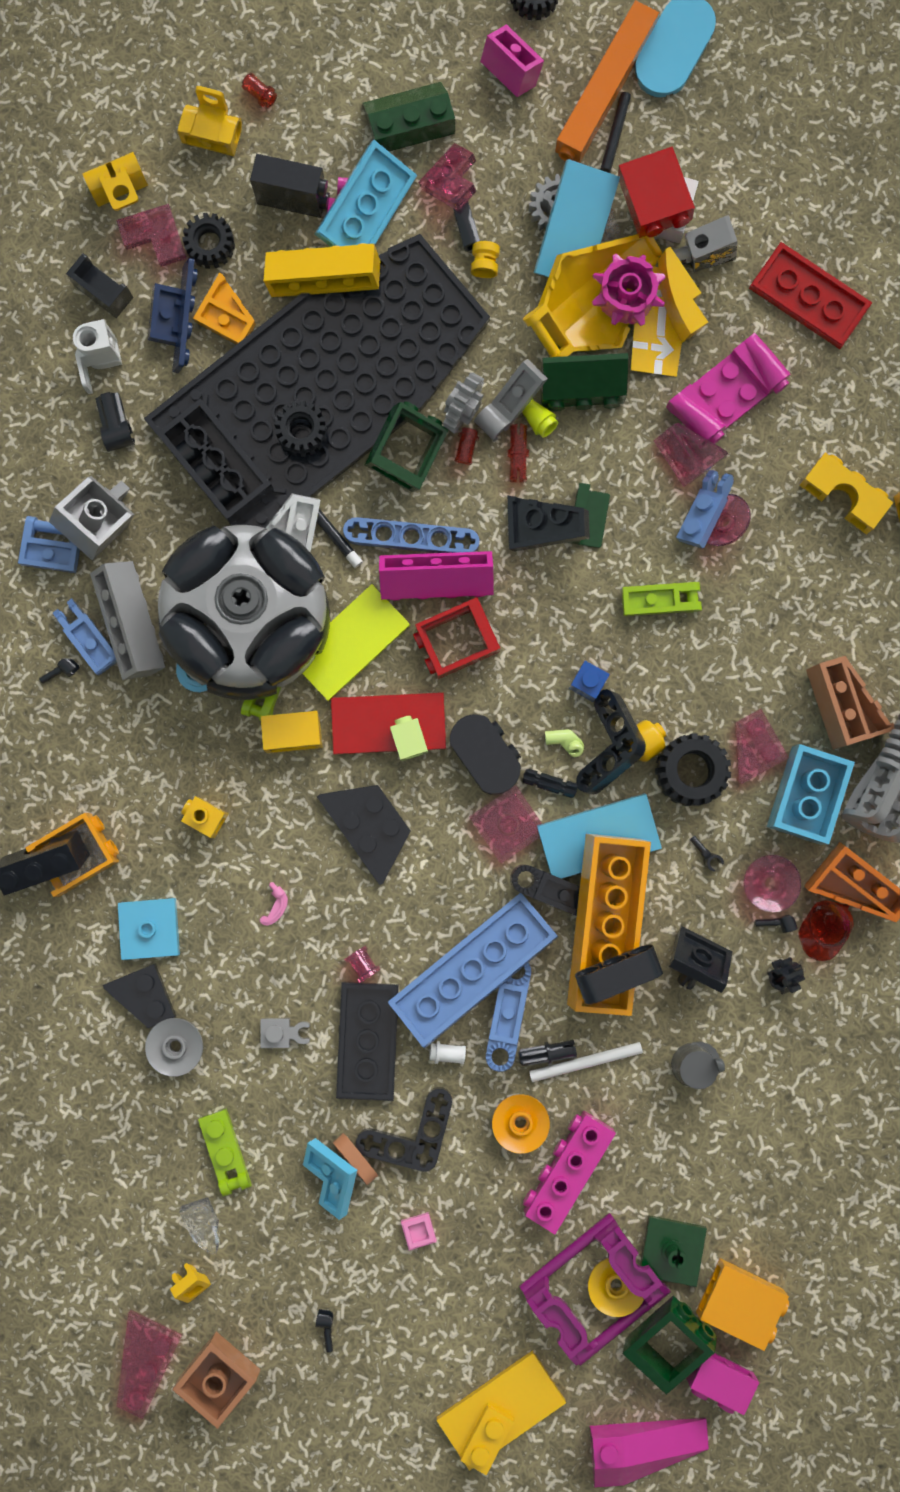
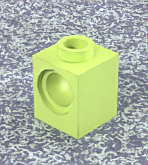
[390,716,428,761]

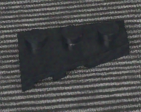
[507,495,590,552]

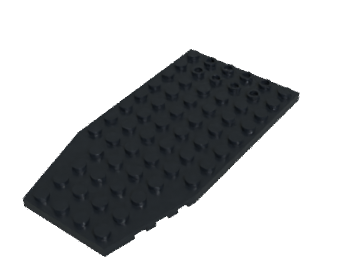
[144,234,490,528]

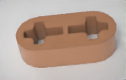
[332,1133,378,1185]

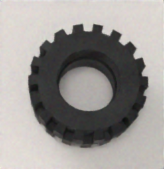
[655,733,731,806]

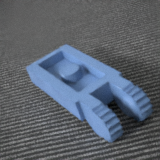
[676,470,734,548]
[53,598,117,676]

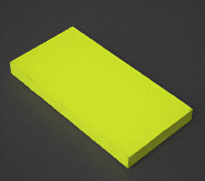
[302,584,410,702]

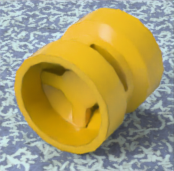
[471,241,500,279]

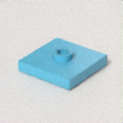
[118,898,180,960]

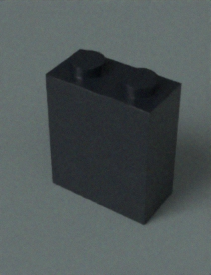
[250,153,330,218]

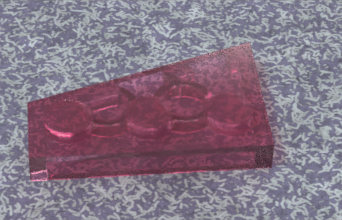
[116,1310,183,1419]

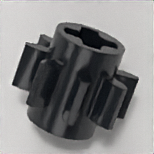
[767,957,805,995]

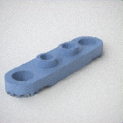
[486,963,531,1072]

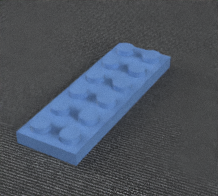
[388,893,558,1049]

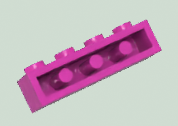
[379,551,494,601]
[523,1111,616,1235]

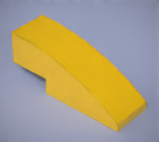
[658,247,708,343]

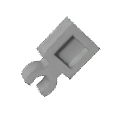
[261,1018,310,1048]

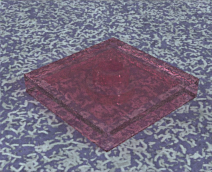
[469,785,542,864]

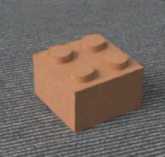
[172,1331,261,1429]

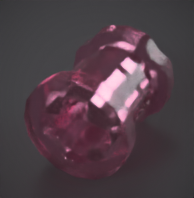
[344,945,381,983]

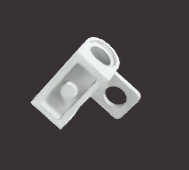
[73,319,122,394]

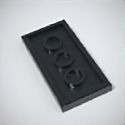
[336,982,399,1101]

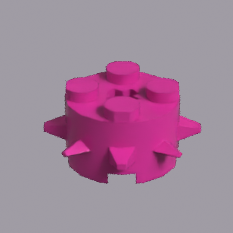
[592,254,666,326]

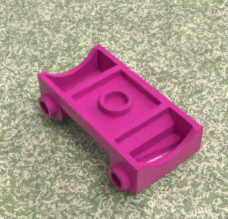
[666,333,791,449]

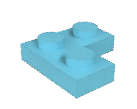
[303,1138,357,1220]

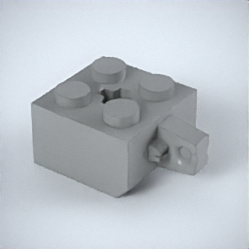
[49,476,134,560]

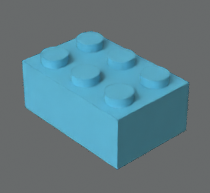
[767,744,855,845]

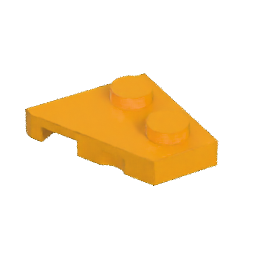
[193,273,256,345]

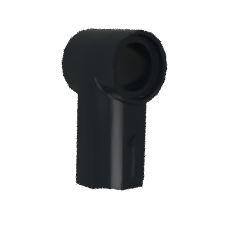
[95,392,135,452]

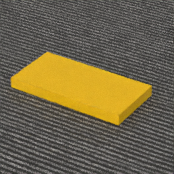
[436,1350,566,1471]

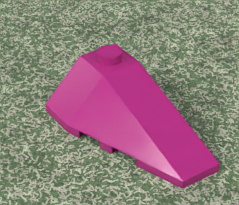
[590,1418,709,1488]

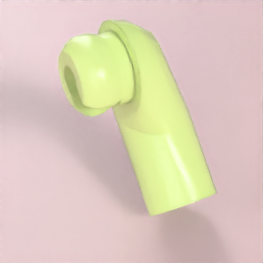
[545,729,584,757]

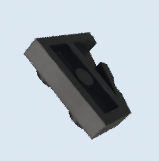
[103,963,176,1028]

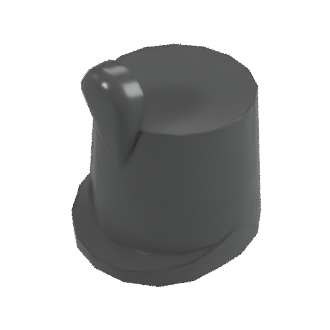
[671,1041,725,1089]

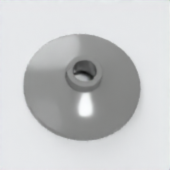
[145,1018,203,1077]

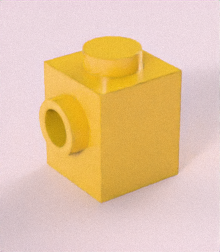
[181,796,229,838]

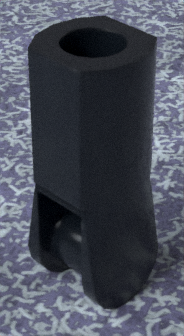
[453,197,480,252]

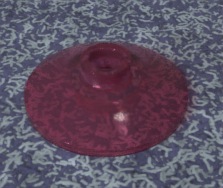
[707,494,751,546]
[743,855,801,912]

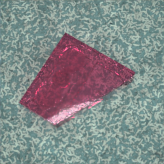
[653,423,729,487]
[735,709,789,784]

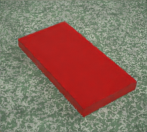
[749,242,872,349]
[331,692,446,755]

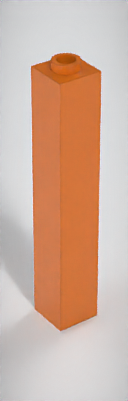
[555,0,660,163]

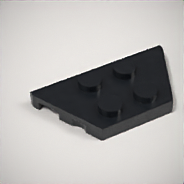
[317,785,411,885]

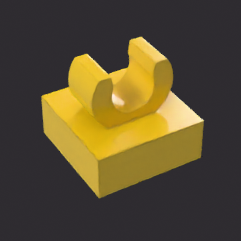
[170,1263,211,1303]

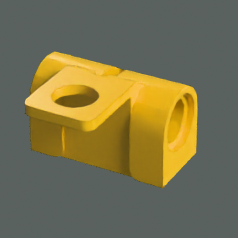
[177,86,242,156]
[82,152,148,211]

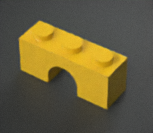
[799,452,894,535]

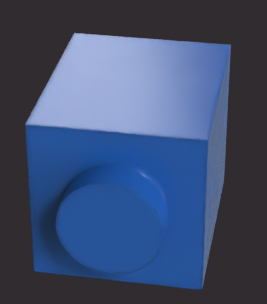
[569,661,610,702]

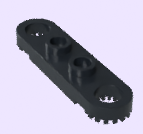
[510,864,580,916]

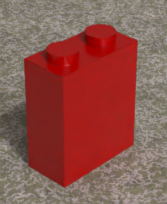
[618,146,695,238]

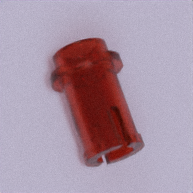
[241,73,277,108]
[454,427,480,465]

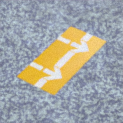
[631,266,682,377]

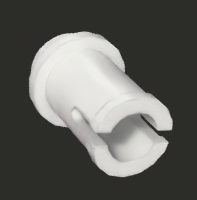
[429,1041,466,1064]

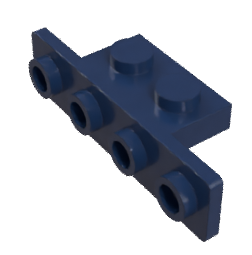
[147,258,198,373]

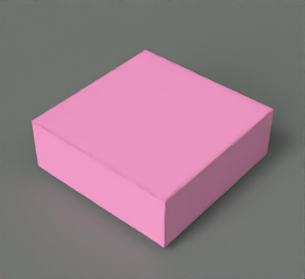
[401,1212,437,1250]

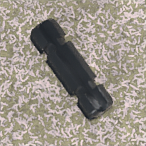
[522,769,578,798]

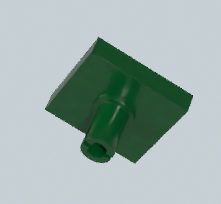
[640,1215,707,1287]

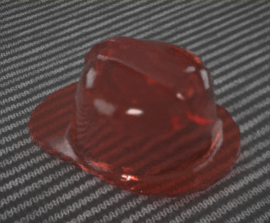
[799,900,854,961]

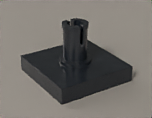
[669,926,733,993]

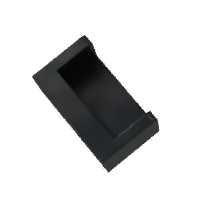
[66,253,133,319]

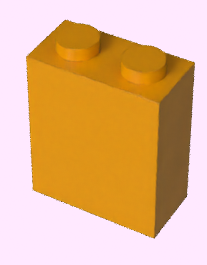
[696,1258,789,1351]

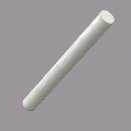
[529,1042,643,1082]

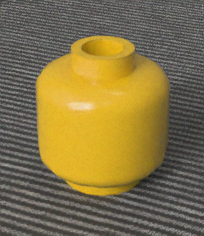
[629,720,667,762]

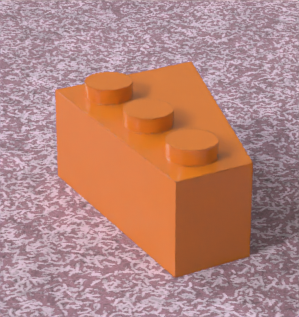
[804,842,900,922]

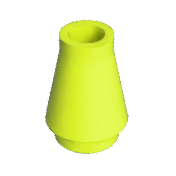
[522,399,558,438]

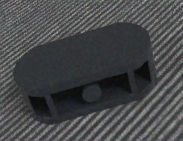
[450,714,521,795]

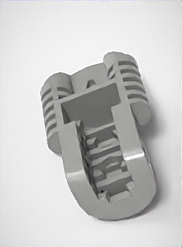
[842,713,900,843]

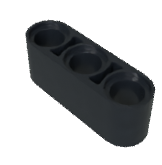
[575,944,663,1004]

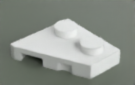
[266,494,321,552]

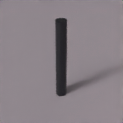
[600,92,631,173]

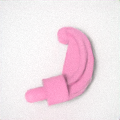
[260,882,288,926]

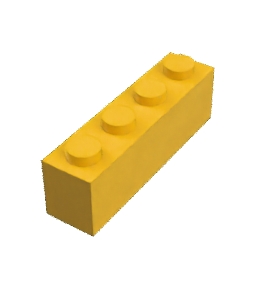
[263,243,380,297]

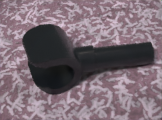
[39,658,80,684]
[689,835,724,872]
[755,915,798,933]
[315,1309,333,1353]

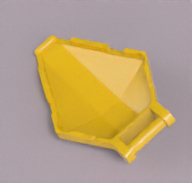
[523,234,662,357]

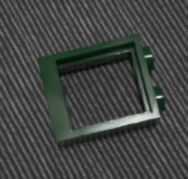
[364,402,449,492]
[622,1295,717,1395]

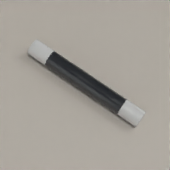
[316,509,363,569]

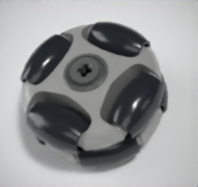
[158,525,330,700]

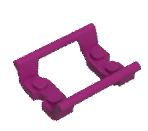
[519,1213,671,1366]

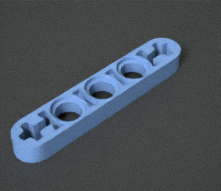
[343,517,480,553]

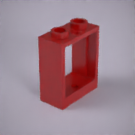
[413,597,501,679]

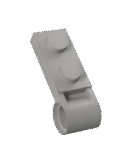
[474,359,548,441]

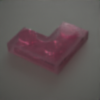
[418,143,477,211]
[116,204,187,267]

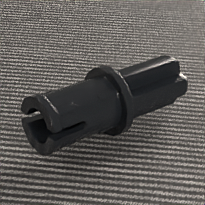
[518,1039,577,1066]

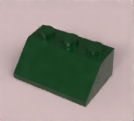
[362,82,455,152]
[540,353,629,412]

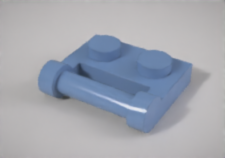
[18,516,80,573]

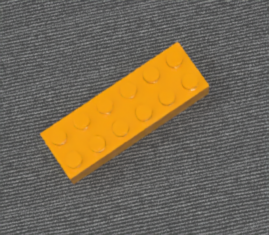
[567,834,651,1016]

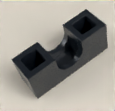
[0,830,90,896]

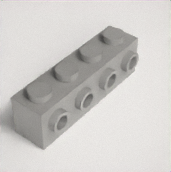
[90,561,165,680]

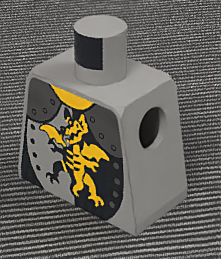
[673,215,737,272]

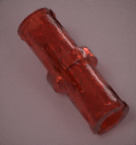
[508,424,529,483]

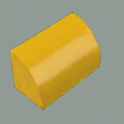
[261,711,323,753]

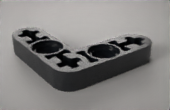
[576,689,646,795]
[356,1087,452,1172]

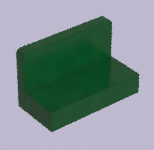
[568,483,610,548]

